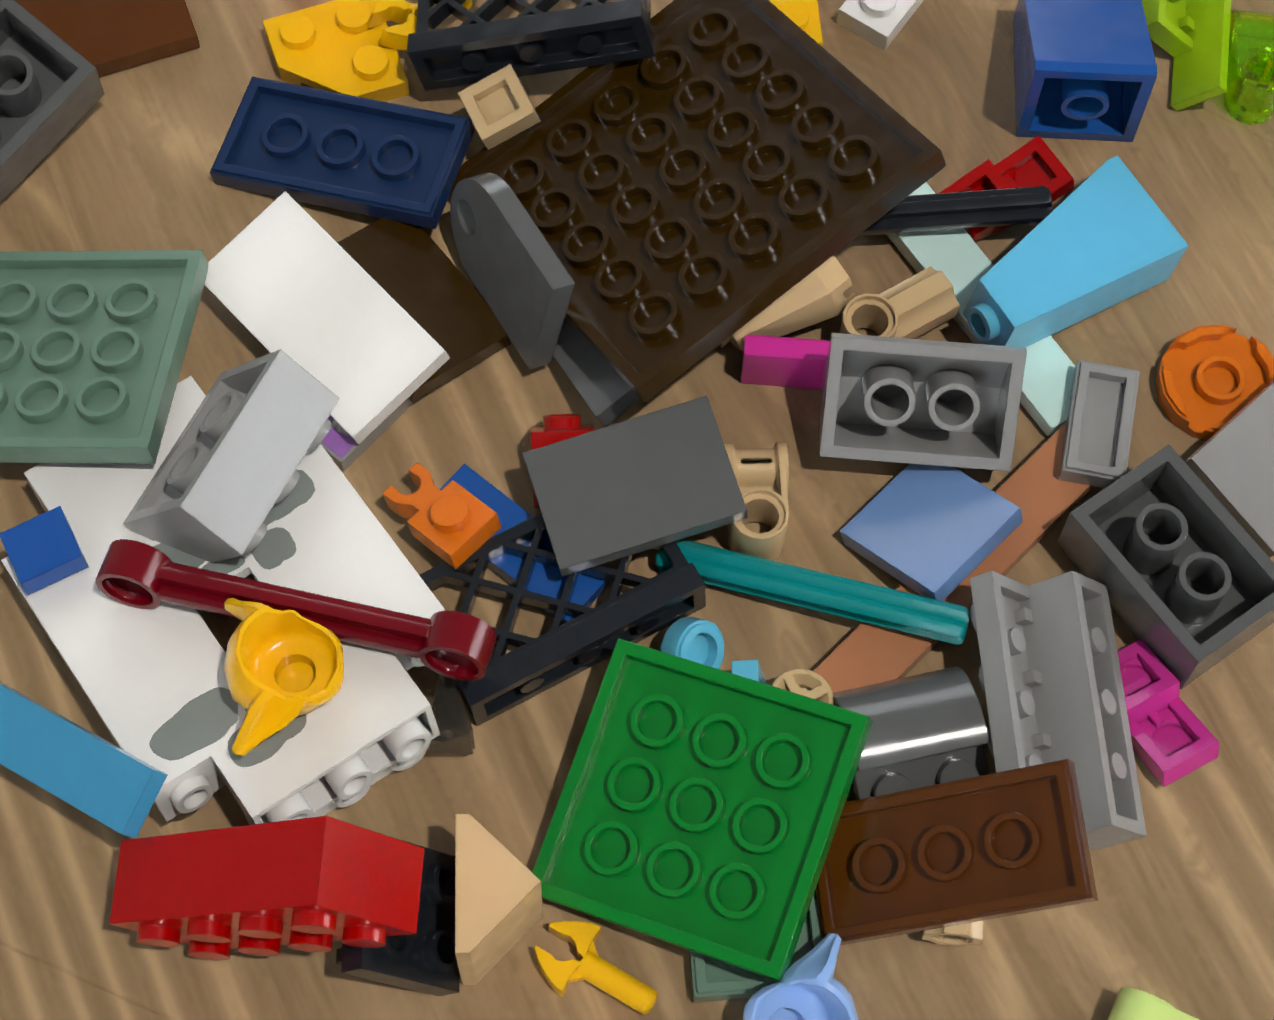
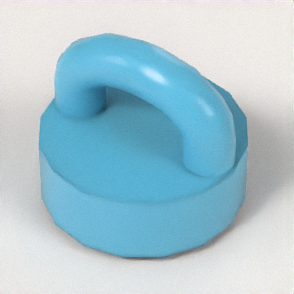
[659,617,725,669]

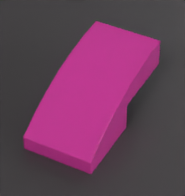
[1118,639,1219,787]

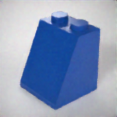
[1013,0,1157,142]

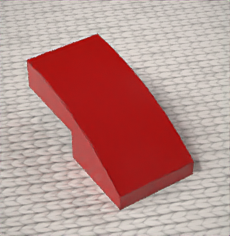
[939,135,1074,241]

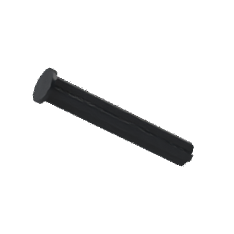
[858,186,1052,236]

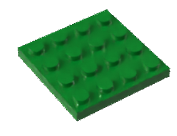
[532,638,873,982]

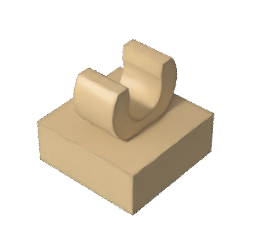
[458,64,541,150]

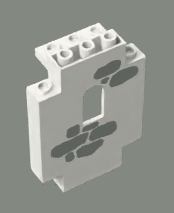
[1,376,445,825]

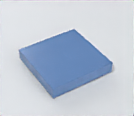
[840,464,1023,601]

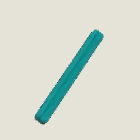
[655,539,971,645]

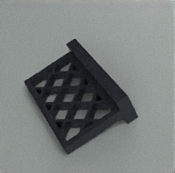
[407,0,655,91]
[419,513,706,726]

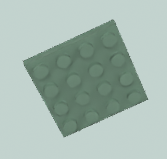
[0,250,208,464]

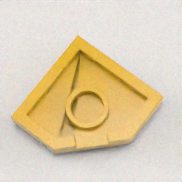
[262,0,410,102]

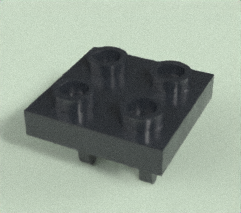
[336,837,460,996]

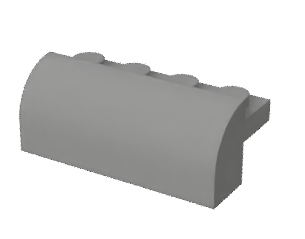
[970,570,1147,851]

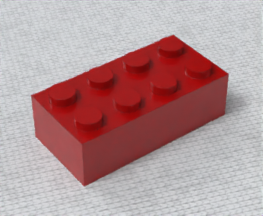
[109,816,425,960]

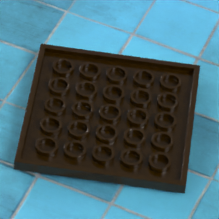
[451,0,946,403]

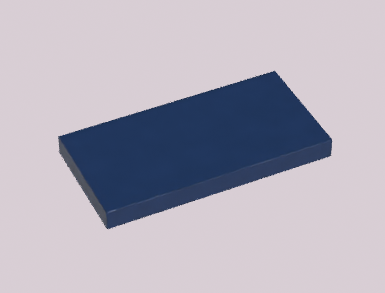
[210,76,475,229]

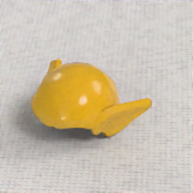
[224,598,344,756]

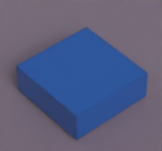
[0,506,89,596]

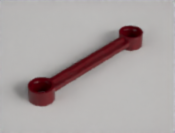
[95,539,497,681]

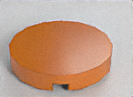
[1155,325,1274,441]

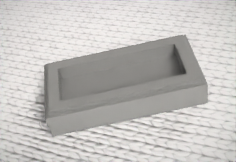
[1058,359,1140,488]

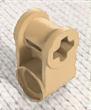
[724,442,789,561]

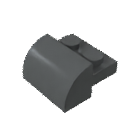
[833,666,990,800]

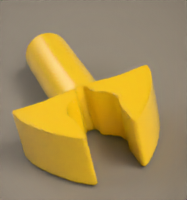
[368,0,472,51]
[535,921,658,1014]

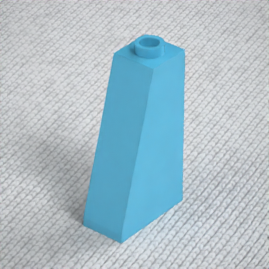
[963,155,1189,348]

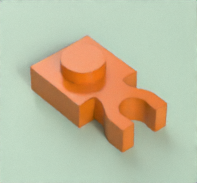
[383,462,501,569]

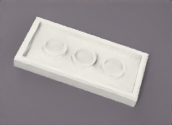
[204,191,450,444]

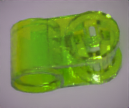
[1223,9,1274,125]

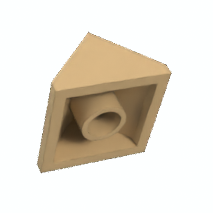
[455,814,544,985]

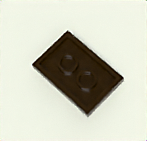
[337,218,511,402]

